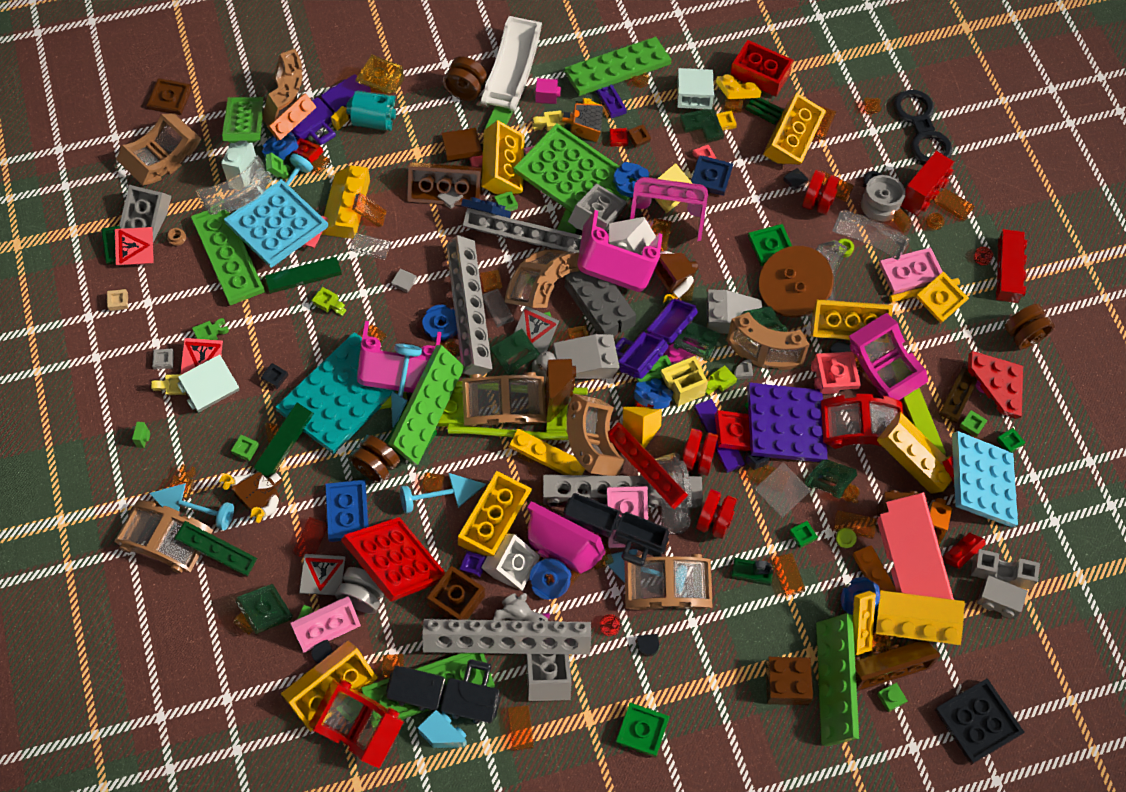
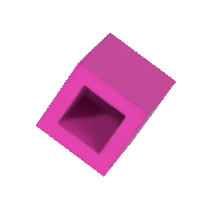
[536,78,561,104]

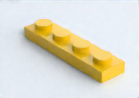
[509,429,585,475]

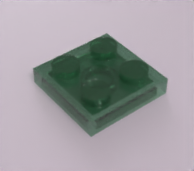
[235,584,293,634]

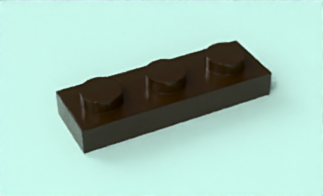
[939,367,978,423]

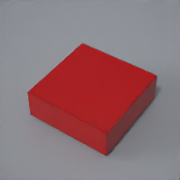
[609,128,628,147]

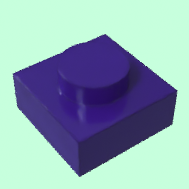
[460,551,486,577]

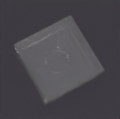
[755,462,811,518]

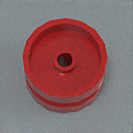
[802,170,840,215]
[681,428,718,476]
[696,489,737,539]

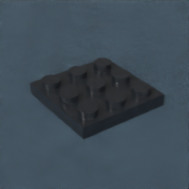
[935,678,1025,765]

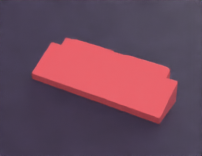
[877,493,954,600]

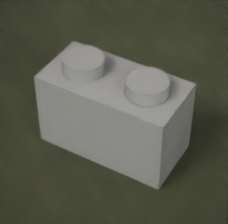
[977,575,1028,619]

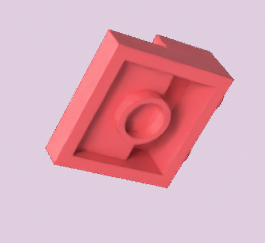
[811,352,860,394]

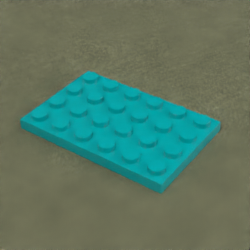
[276,332,396,454]

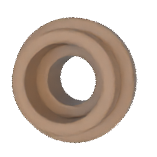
[167,228,186,246]

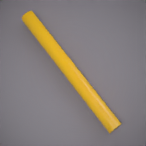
[889,278,960,303]

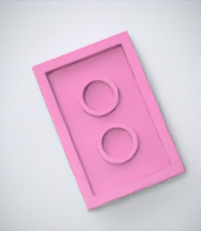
[879,248,943,295]
[607,486,648,548]
[291,596,361,652]

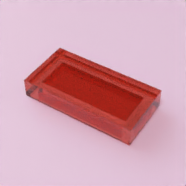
[293,517,328,558]

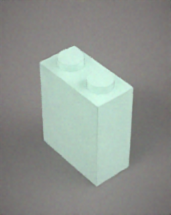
[677,68,714,109]
[221,141,258,192]
[177,355,239,413]

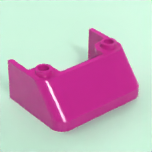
[630,177,708,241]
[577,210,662,292]
[357,321,441,393]

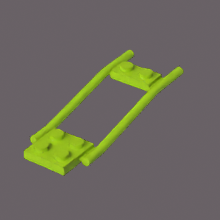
[437,381,588,440]

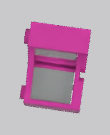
[849,313,929,400]

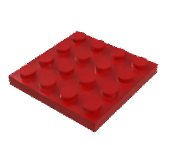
[341,517,446,602]

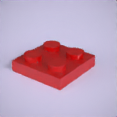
[715,410,750,451]

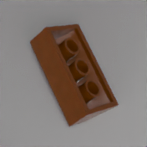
[407,162,482,205]
[545,359,576,423]
[855,639,940,691]

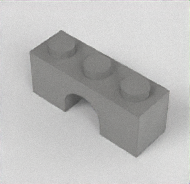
[971,549,1040,590]

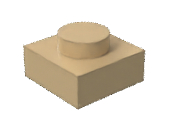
[107,289,128,311]

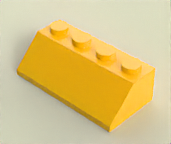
[763,93,826,165]
[481,120,525,194]
[321,165,370,239]
[810,300,893,342]
[877,412,952,494]
[458,471,532,557]
[876,590,964,645]
[281,641,378,732]

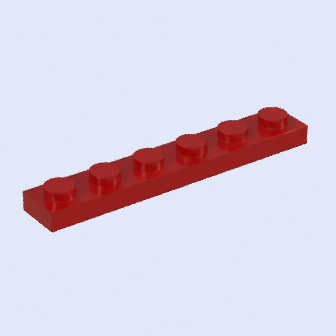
[608,421,688,509]

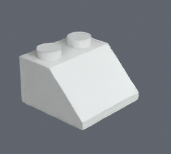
[609,217,656,255]
[481,534,540,591]

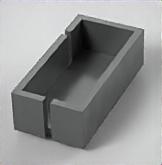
[565,270,636,337]

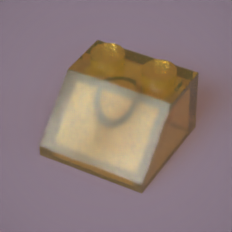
[356,55,404,94]

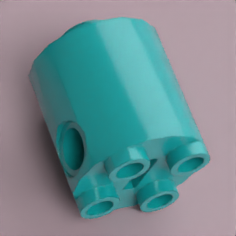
[346,91,396,131]

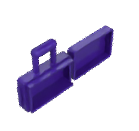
[290,75,371,145]
[615,299,698,379]

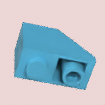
[418,710,467,748]

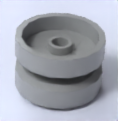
[861,175,905,222]
[335,567,384,614]

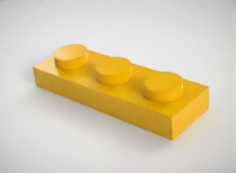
[853,591,876,655]

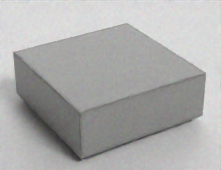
[438,186,463,209]
[391,269,417,293]
[152,349,174,369]

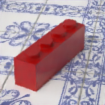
[996,229,1027,303]

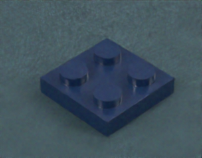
[691,155,734,196]
[461,197,511,218]

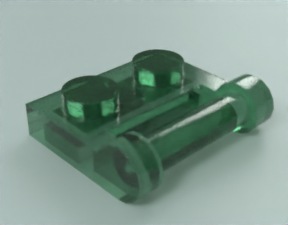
[741,306,787,332]
[673,322,721,362]
[490,329,540,375]
[805,459,857,499]

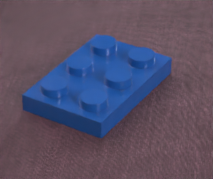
[326,480,369,542]

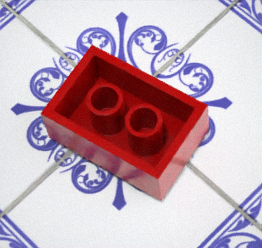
[730,40,794,97]
[901,151,955,217]

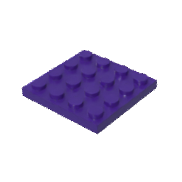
[747,382,828,463]

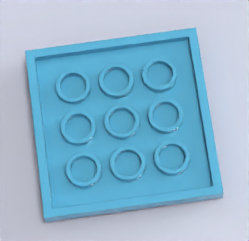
[224,179,328,268]
[952,431,1018,527]

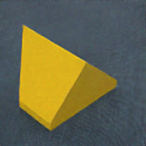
[622,407,662,448]

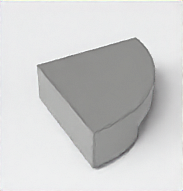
[734,359,753,379]

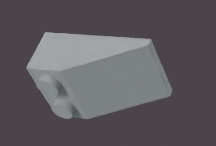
[568,184,627,232]
[119,185,171,242]
[706,290,763,334]
[553,334,620,379]
[526,654,572,701]

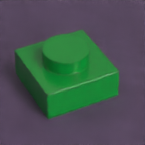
[997,428,1026,453]
[789,521,818,548]

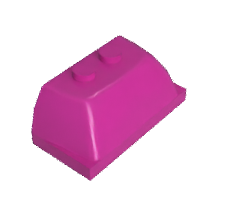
[527,501,605,574]

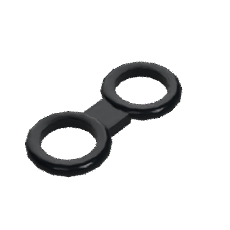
[893,89,953,164]

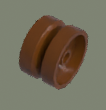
[442,56,487,101]
[1004,303,1055,350]
[349,435,400,484]

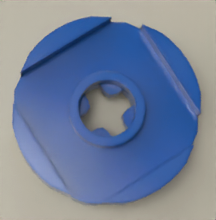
[262,132,299,161]
[613,162,649,197]
[422,305,458,342]
[634,379,673,409]
[530,558,571,600]
[841,577,880,615]

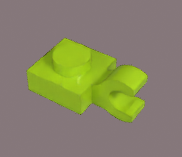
[312,287,347,316]
[706,366,737,395]

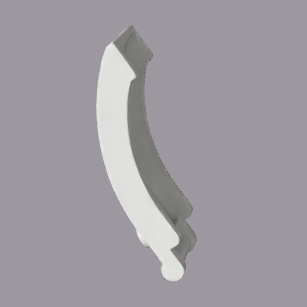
[481,16,542,112]

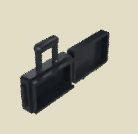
[563,493,669,567]
[386,659,501,724]

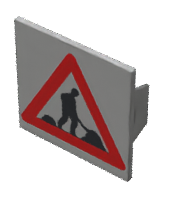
[511,306,559,353]
[299,554,345,595]

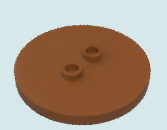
[759,246,834,318]

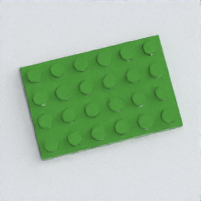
[513,123,636,213]

